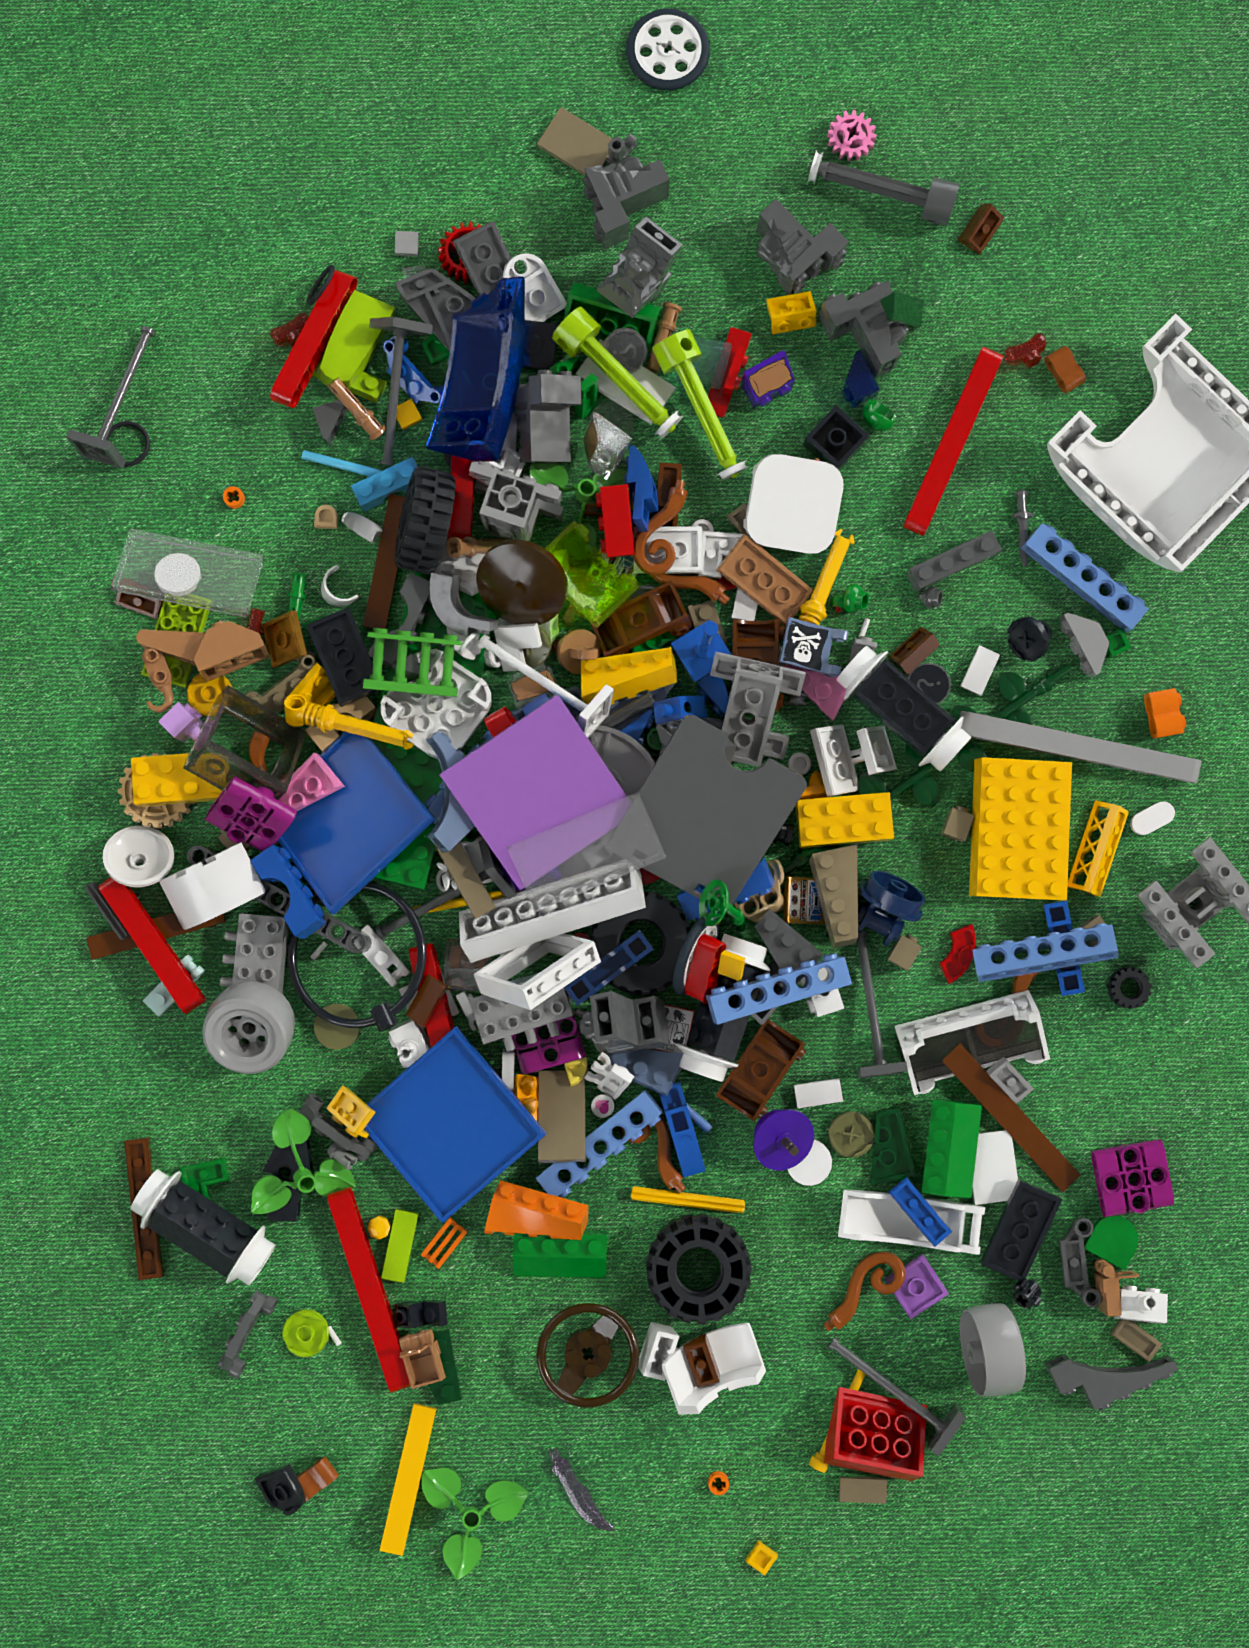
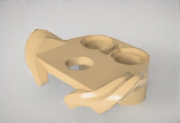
[733,859,784,922]

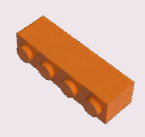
[484,1180,588,1240]

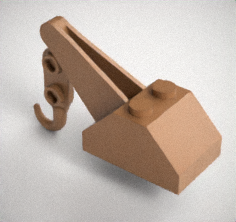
[136,621,270,713]

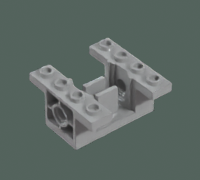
[469,461,564,542]
[702,651,806,767]
[1136,837,1249,968]

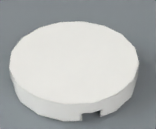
[787,1140,832,1186]

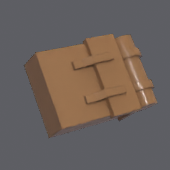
[1093,1259,1139,1317]
[399,1329,446,1389]

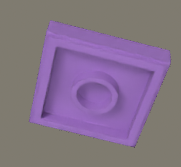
[884,1254,949,1319]

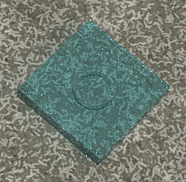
[676,337,732,389]

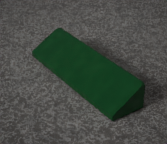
[880,291,923,328]

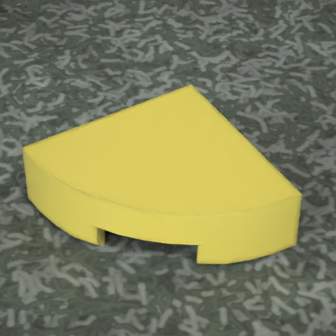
[564,1057,588,1087]

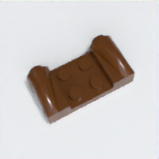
[589,581,692,657]
[732,619,785,713]
[715,1019,806,1121]

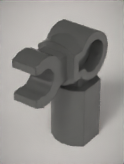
[606,134,637,164]

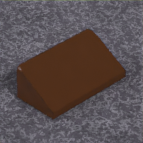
[958,203,1004,255]
[115,579,165,619]
[888,627,940,674]
[405,974,448,1027]
[683,1334,720,1388]

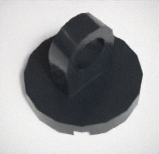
[1007,616,1052,662]

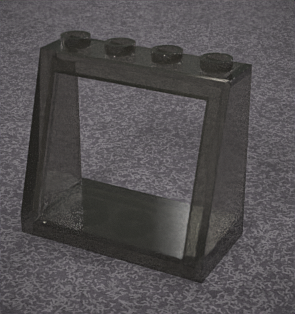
[183,685,307,800]

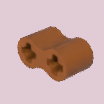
[1044,346,1086,394]
[297,1456,339,1502]

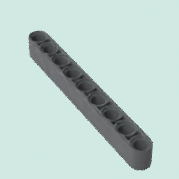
[187,846,372,953]

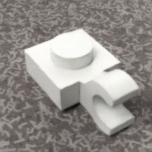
[456,991,476,1031]

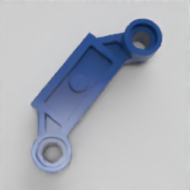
[383,336,453,404]

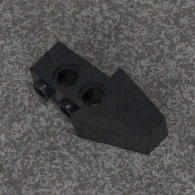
[263,1137,313,1222]

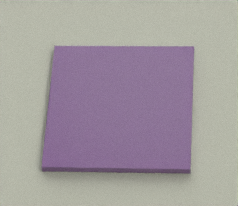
[439,694,631,890]

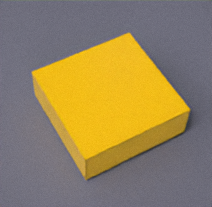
[396,399,422,430]
[718,950,746,981]
[745,1540,778,1576]

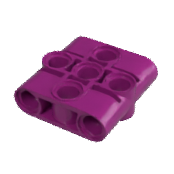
[204,776,297,852]
[512,994,586,1075]
[1091,1139,1174,1217]

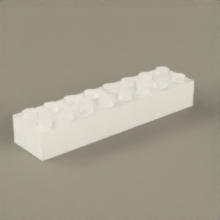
[459,859,646,963]

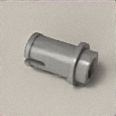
[327,1144,358,1170]

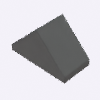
[312,399,348,446]

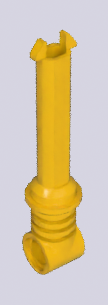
[798,529,855,625]
[284,694,414,749]

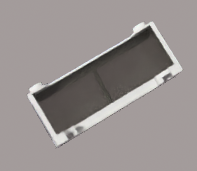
[894,990,1050,1095]

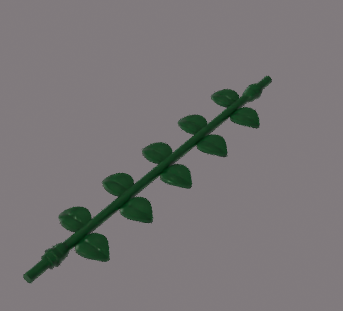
[782,663,1072,877]

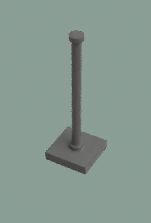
[369,317,433,466]
[66,326,155,469]
[375,839,516,940]
[856,932,908,1079]
[827,1337,966,1457]

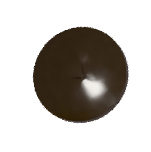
[476,540,568,625]

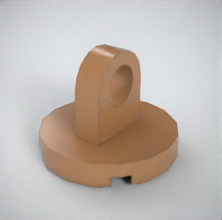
[556,629,601,675]

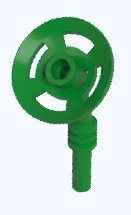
[699,880,746,932]

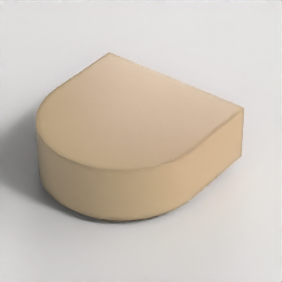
[314,505,338,529]

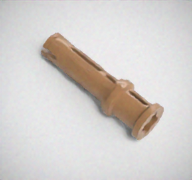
[646,302,682,373]
[327,377,386,441]
[447,537,506,558]

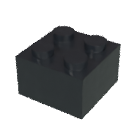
[803,405,870,471]

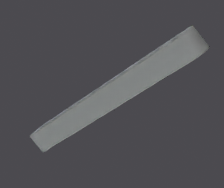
[959,711,1202,784]

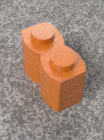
[1144,688,1186,739]

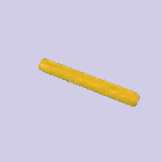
[631,1186,745,1214]

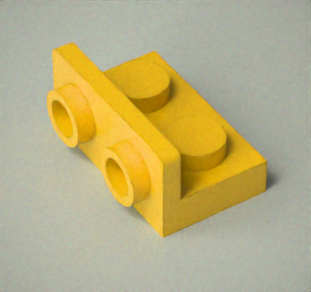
[766,291,816,334]
[289,662,336,706]
[326,1086,375,1138]

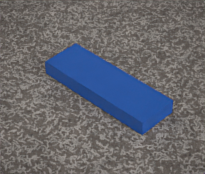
[888,1177,952,1247]

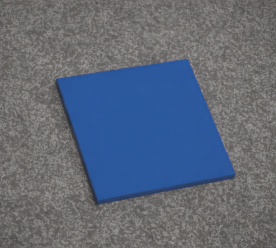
[278,732,435,915]
[364,1026,547,1223]

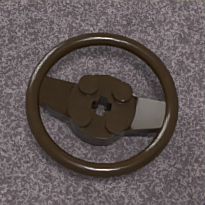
[536,1303,639,1408]

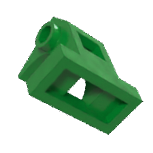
[550,356,598,420]

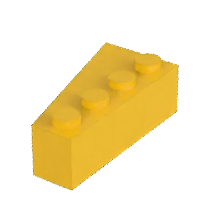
[581,647,677,705]

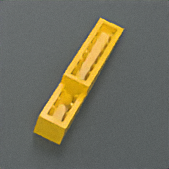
[380,1403,437,1556]

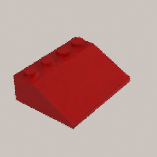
[824,1387,927,1481]

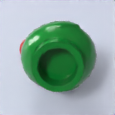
[830,584,869,613]

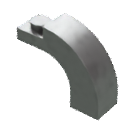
[429,572,499,636]

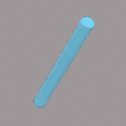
[302,450,383,476]

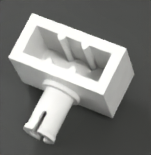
[800,968,844,1017]
[389,1019,431,1068]
[1114,1285,1168,1324]
[638,1322,679,1381]

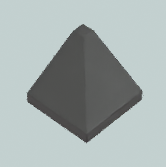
[391,652,420,682]

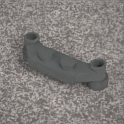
[299,1093,378,1161]
[1058,1217,1102,1308]
[218,1290,278,1379]

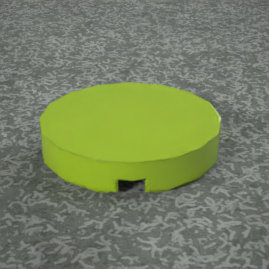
[282,1309,329,1357]

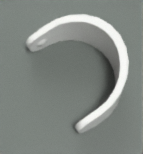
[341,512,383,543]
[321,565,359,607]

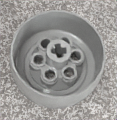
[202,981,295,1074]
[960,1303,1026,1397]

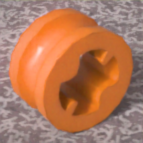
[223,486,245,509]
[708,1471,729,1495]

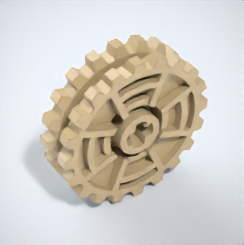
[118,753,195,829]

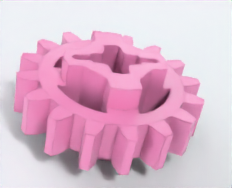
[827,110,877,162]

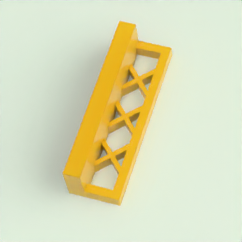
[1067,800,1129,897]

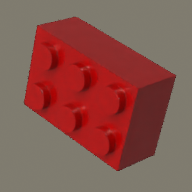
[596,484,635,558]

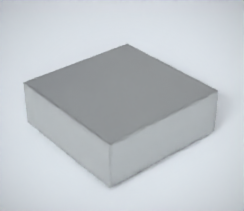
[395,231,419,257]

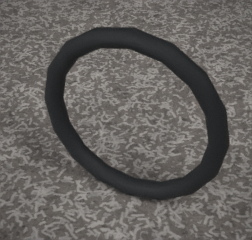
[306,265,335,305]
[106,421,150,467]

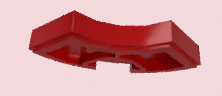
[939,924,976,984]

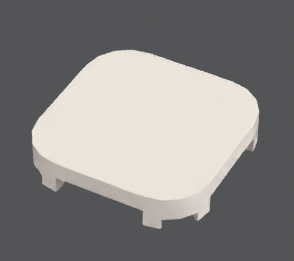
[743,454,843,553]
[381,648,492,759]

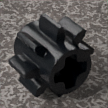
[1013,1278,1043,1309]

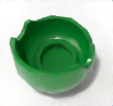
[862,399,896,432]

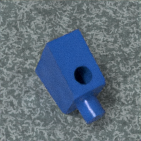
[653,696,707,724]

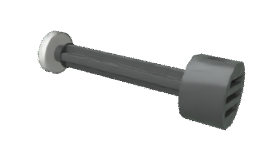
[808,150,960,227]

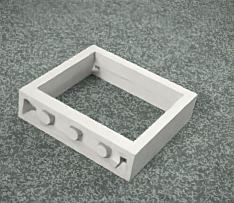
[474,934,601,1010]

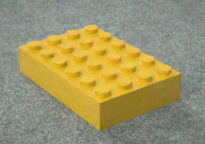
[969,757,1072,900]

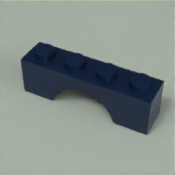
[564,930,653,1006]

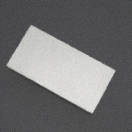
[576,339,676,425]

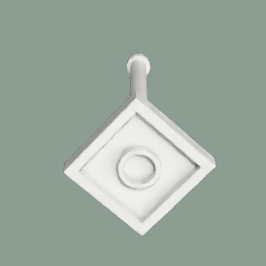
[478,635,614,738]

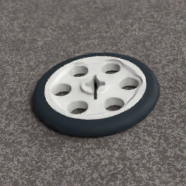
[626,9,710,90]
[673,913,719,995]

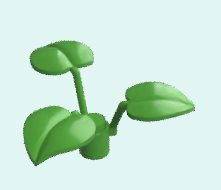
[530,463,630,561]
[251,1109,355,1214]
[422,1467,528,1580]

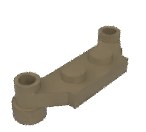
[242,648,315,713]

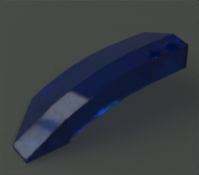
[426,277,525,462]

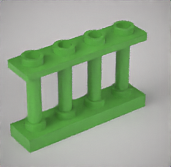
[363,628,462,697]

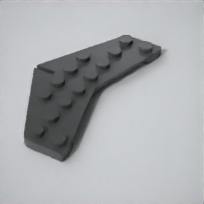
[395,269,515,443]

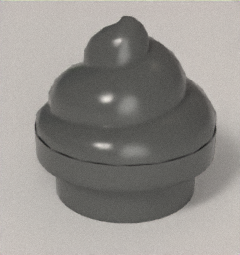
[918,586,943,609]

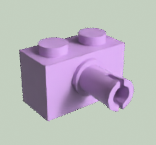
[158,702,213,750]

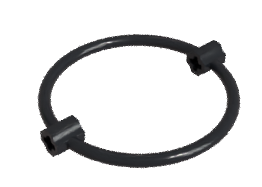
[287,882,427,1032]

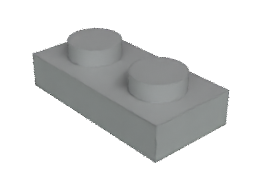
[986,1056,1034,1104]

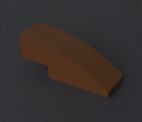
[655,462,682,527]

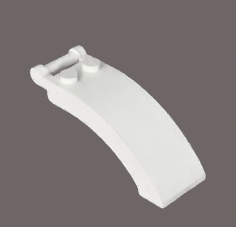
[838,1190,985,1254]

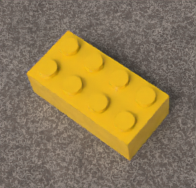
[131,750,231,807]
[796,792,894,848]

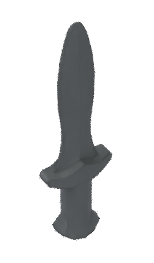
[1012,489,1033,567]

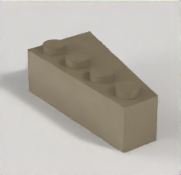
[809,844,858,949]

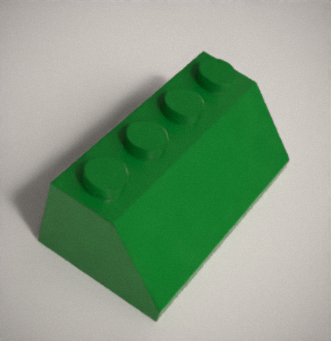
[563,282,661,359]
[922,1098,982,1198]
[513,1230,607,1278]

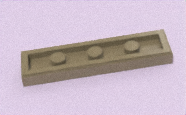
[433,841,496,919]

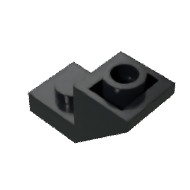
[395,1300,448,1329]

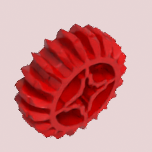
[438,221,481,284]

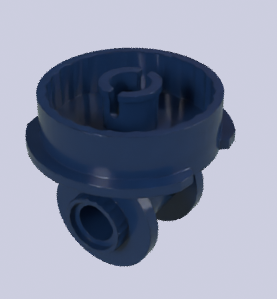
[858,870,925,946]

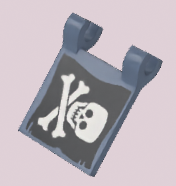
[779,617,849,678]

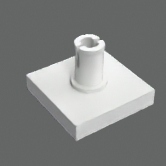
[849,725,897,775]

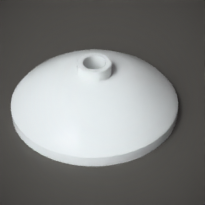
[103,826,174,887]

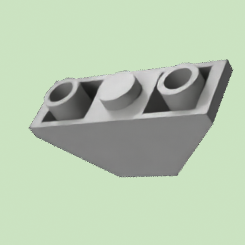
[1059,613,1109,678]

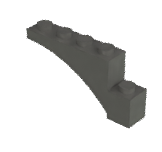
[1044,1354,1178,1410]

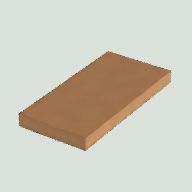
[716,534,813,626]

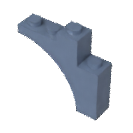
[425,731,475,853]

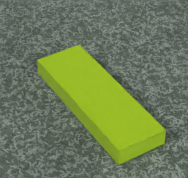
[381,1208,419,1283]

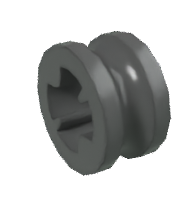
[786,693,807,707]

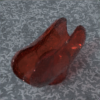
[270,313,308,348]
[1005,333,1046,368]

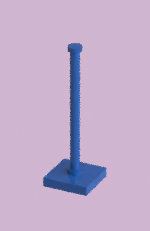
[670,620,731,683]

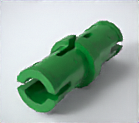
[287,572,307,620]

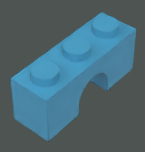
[351,457,418,512]

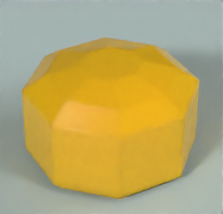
[367,1215,391,1240]

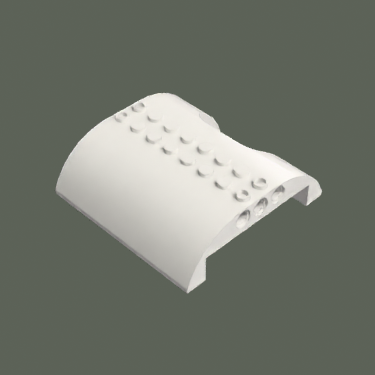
[1047,314,1249,572]

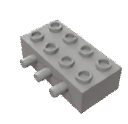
[220,914,289,995]
[469,981,575,1051]

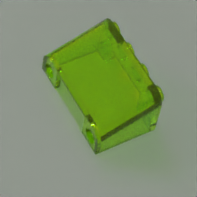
[545,521,639,628]

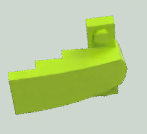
[312,290,395,403]

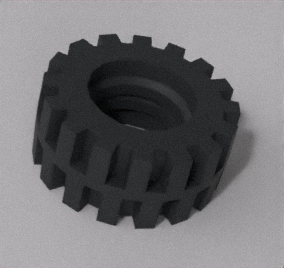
[1106,967,1152,1009]

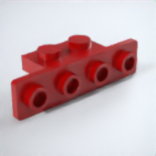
[708,327,752,418]

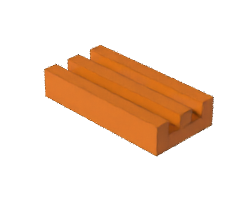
[421,1217,468,1269]

